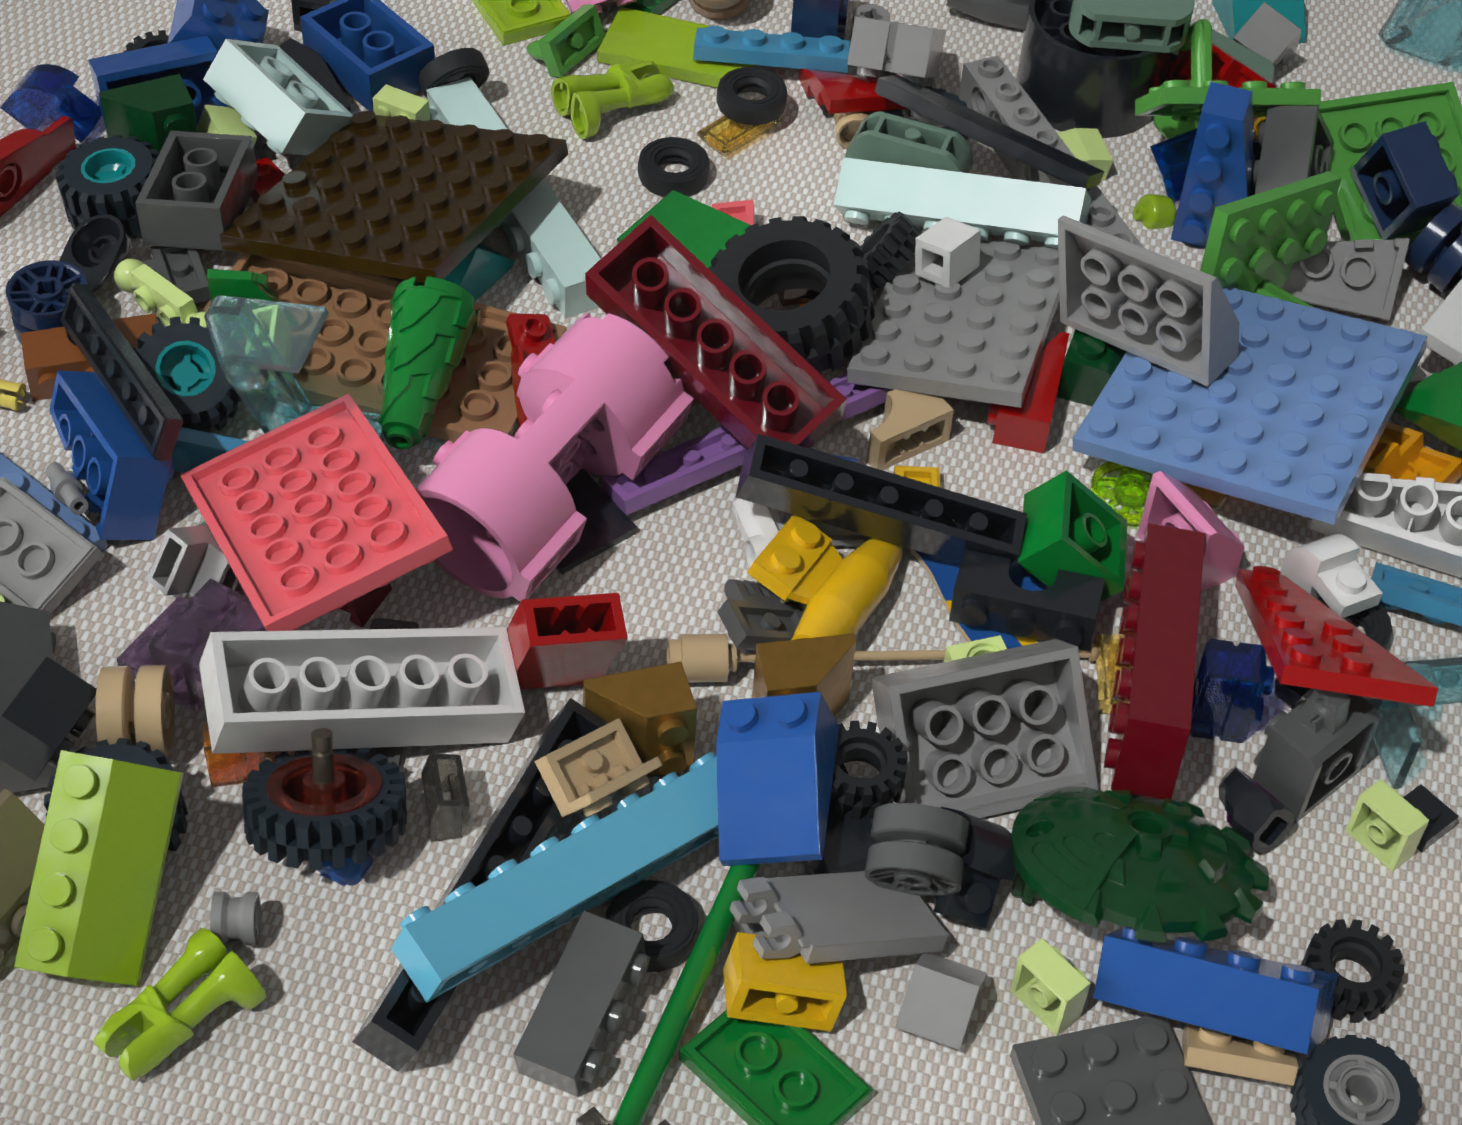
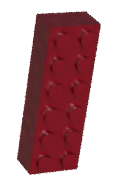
[585,215,847,450]
[1104,523,1205,800]

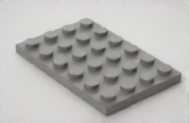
[847,230,1060,408]

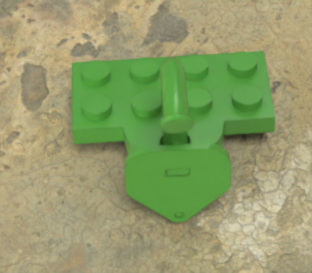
[1135,19,1321,161]
[1200,171,1341,307]

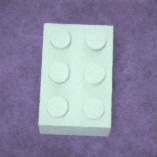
[203,39,353,156]

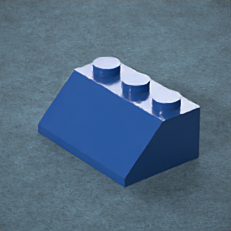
[88,35,228,126]

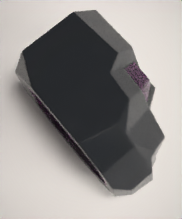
[1219,766,1295,854]

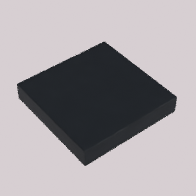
[555,469,637,574]

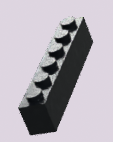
[735,434,1027,565]

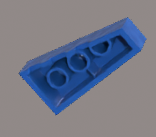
[1170,82,1256,248]
[49,370,174,540]
[1093,926,1339,1055]

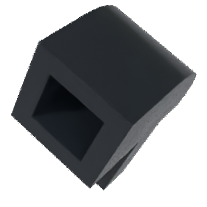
[933,807,1016,929]

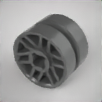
[865,803,969,896]

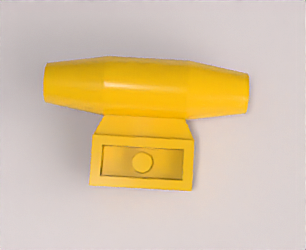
[747,514,903,640]

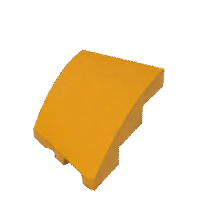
[1362,422,1462,484]

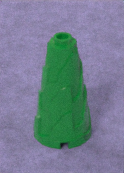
[378,276,480,450]

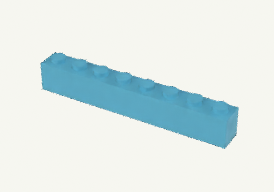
[391,752,719,1003]

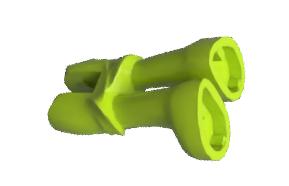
[551,61,674,139]
[94,928,267,1081]

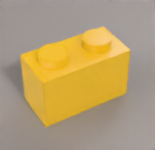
[723,932,847,1032]

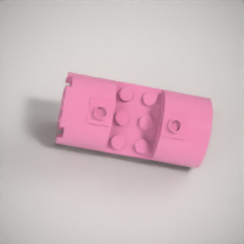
[416,313,694,602]

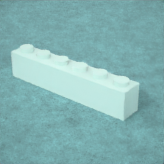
[834,157,1091,248]

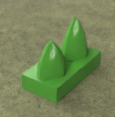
[526,4,605,77]

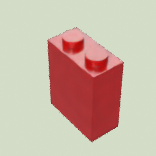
[507,593,628,690]

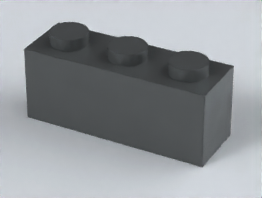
[513,910,650,1097]

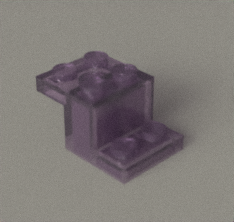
[117,578,266,713]

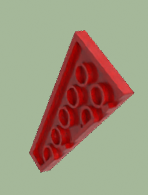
[1235,566,1438,707]

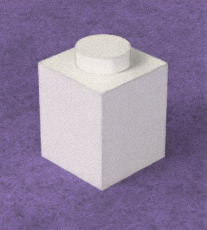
[915,217,981,288]

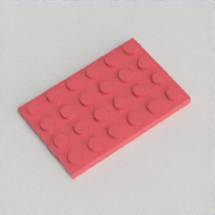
[180,393,453,631]

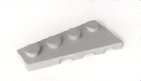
[1281,238,1410,321]

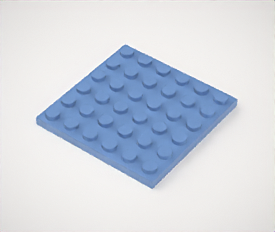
[1073,286,1427,525]

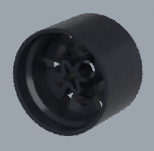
[1016,0,1172,138]

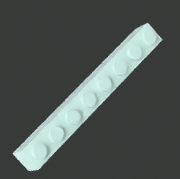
[427,77,601,319]

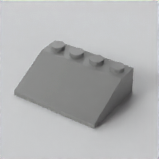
[1057,215,1239,387]
[871,639,1099,818]

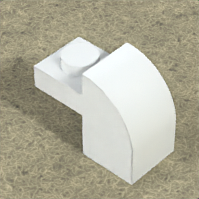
[1280,534,1383,618]

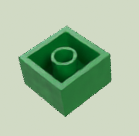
[1018,470,1127,602]

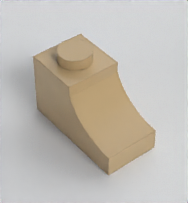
[867,389,954,470]

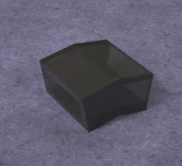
[421,753,470,842]

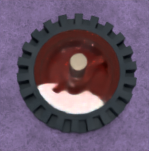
[242,728,407,870]

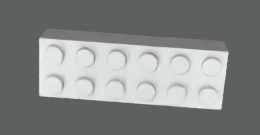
[199,627,525,754]

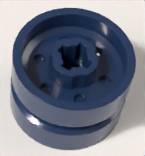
[1404,202,1462,294]
[6,260,88,346]

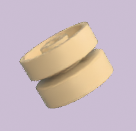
[96,665,175,757]

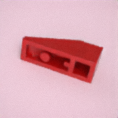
[987,332,1069,454]

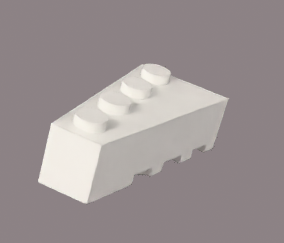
[1309,473,1462,578]

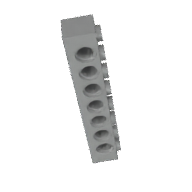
[958,56,1144,248]

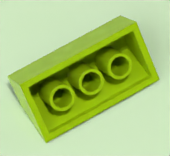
[14,750,184,986]

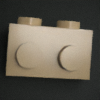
[534,718,663,817]

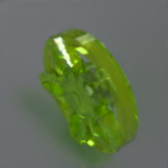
[1090,461,1153,527]

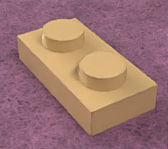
[1182,1023,1298,1086]

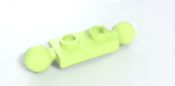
[114,259,223,337]

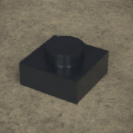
[1403,784,1459,853]

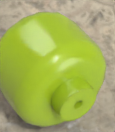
[1133,194,1177,230]

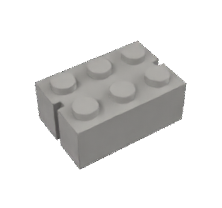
[847,16,946,84]

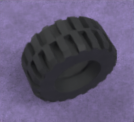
[708,216,875,375]

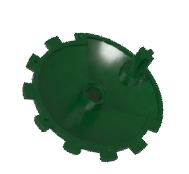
[1011,787,1269,943]

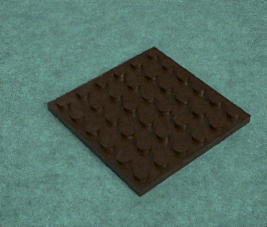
[219,111,568,283]

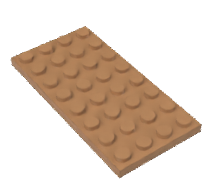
[202,253,567,443]

